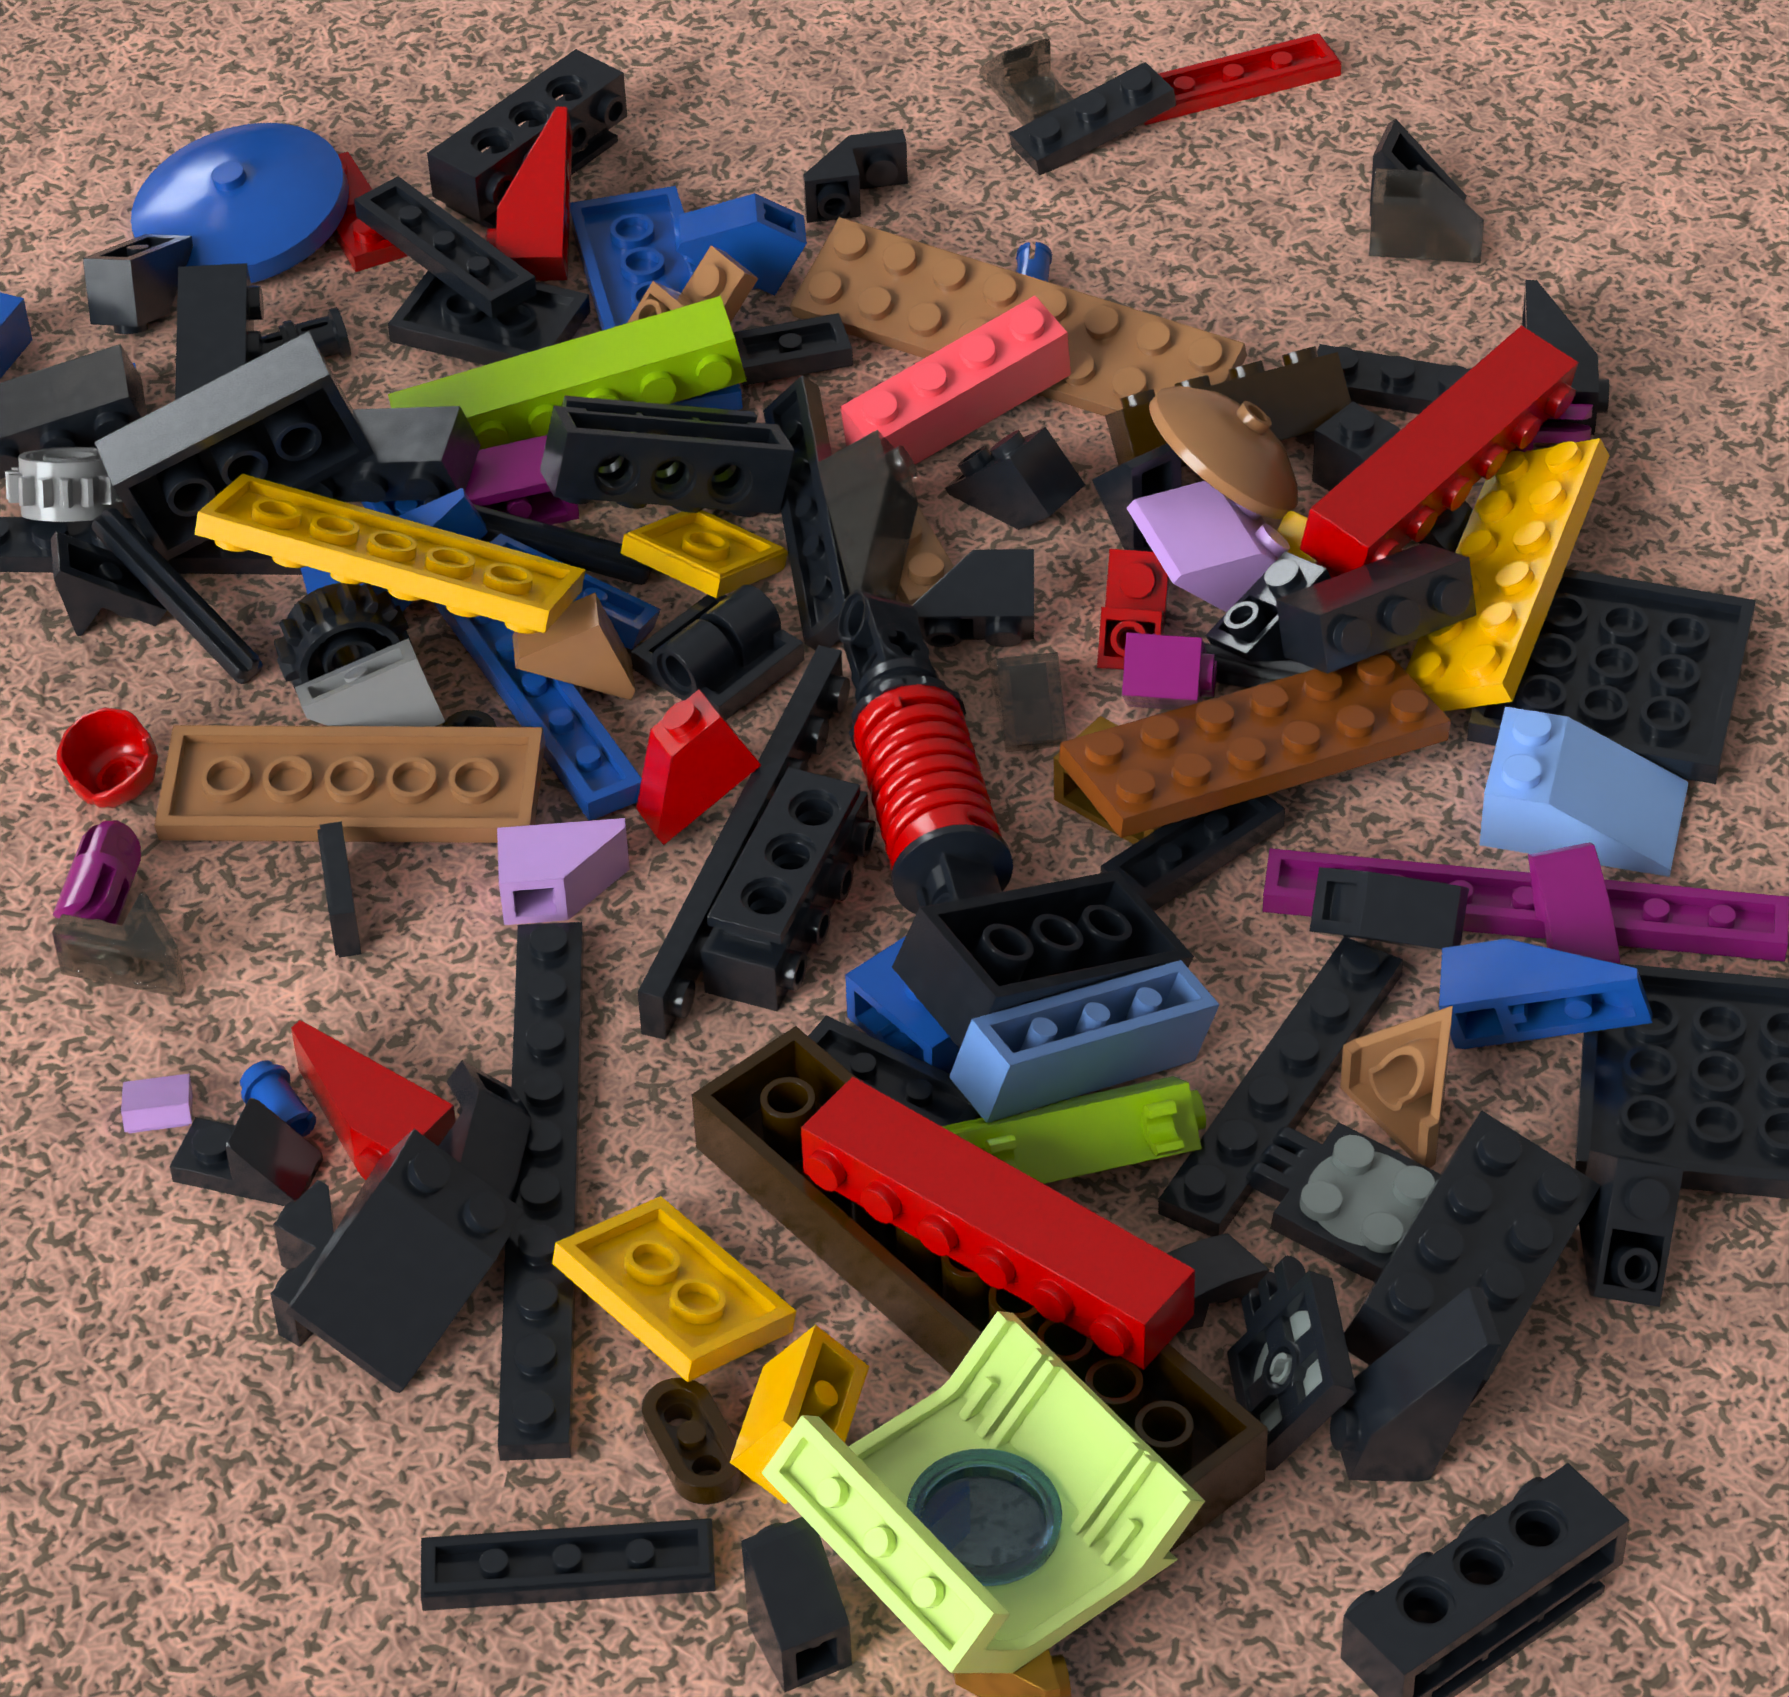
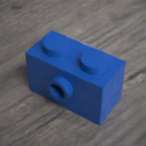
[845,936,960,1073]

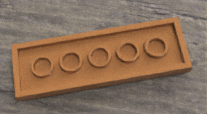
[154,725,546,843]

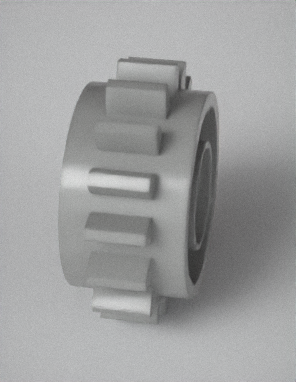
[5,447,123,522]

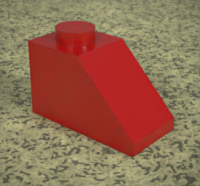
[636,689,761,845]

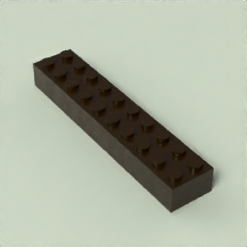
[691,1026,1268,1552]

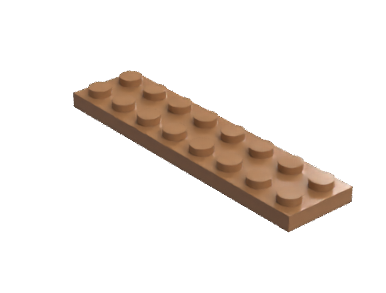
[790,217,1247,416]

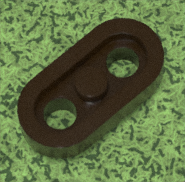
[642,1378,743,1505]

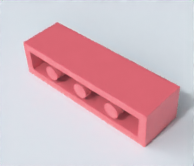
[840,296,1071,481]

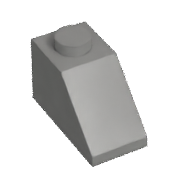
[295,638,445,727]

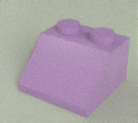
[1127,481,1290,612]

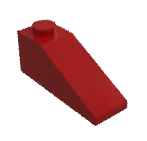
[486,107,573,281]
[291,1020,456,1180]

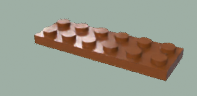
[1059,650,1451,838]

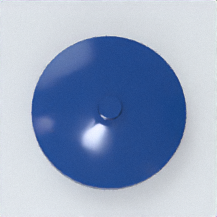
[131,123,349,283]

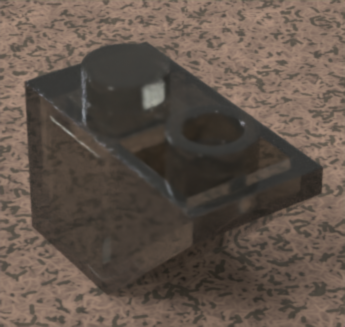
[1369,168,1484,263]

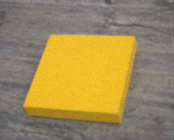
[621,510,788,598]

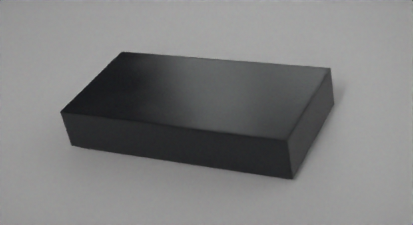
[317,821,362,958]

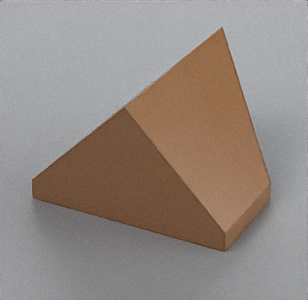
[1340,1006,1453,1168]

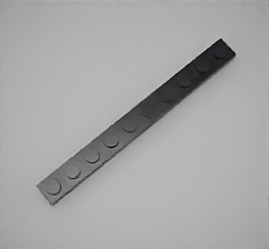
[498,922,584,1461]

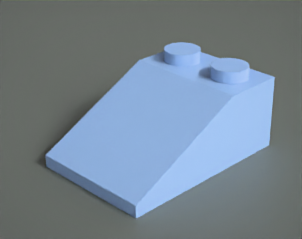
[1479,707,1688,877]

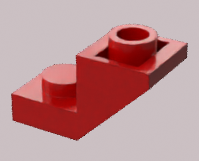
[1097,549,1169,670]

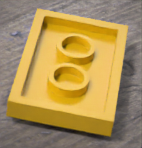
[552,1196,797,1382]

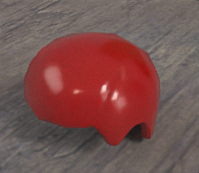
[57,707,158,808]

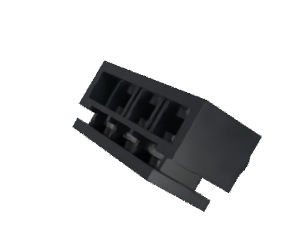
[427,49,627,228]
[540,396,794,517]
[701,767,876,1012]
[1340,1463,1629,1697]

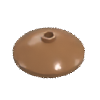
[1149,386,1299,519]

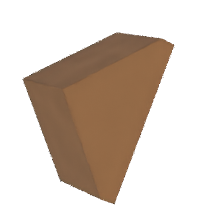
[512,593,636,700]

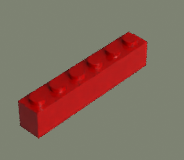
[1300,325,1579,575]
[801,1077,1195,1370]

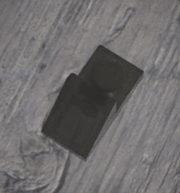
[979,38,1073,126]
[52,892,186,998]

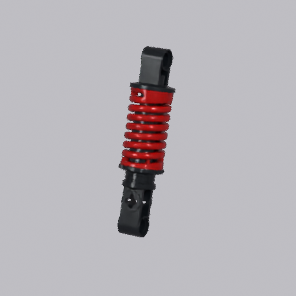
[838,590,1014,914]

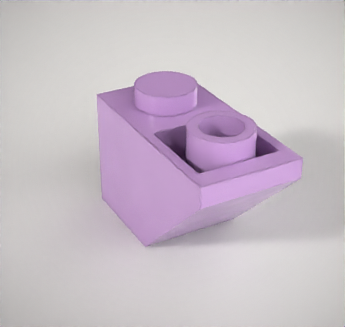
[497,818,630,925]

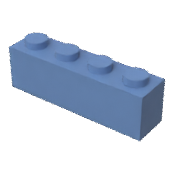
[949,960,1220,1123]

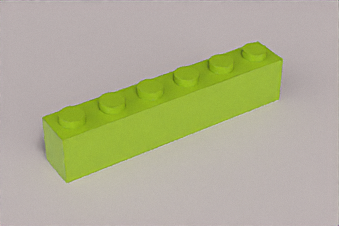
[388,296,746,450]

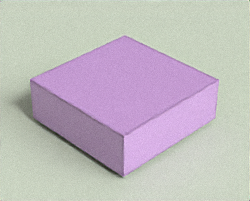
[121,1074,193,1133]

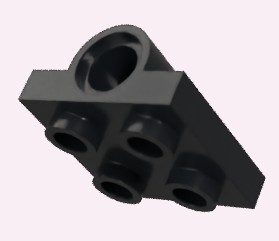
[631,585,805,720]

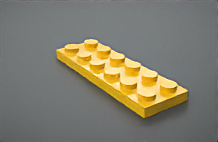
[1405,438,1610,712]
[195,474,585,634]

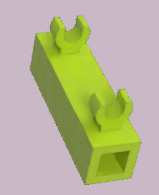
[942,1076,1206,1184]

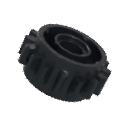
[274,583,412,693]

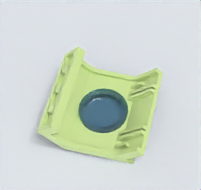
[762,1311,1205,1673]

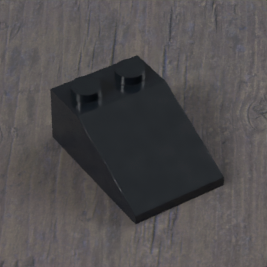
[285,1129,524,1393]

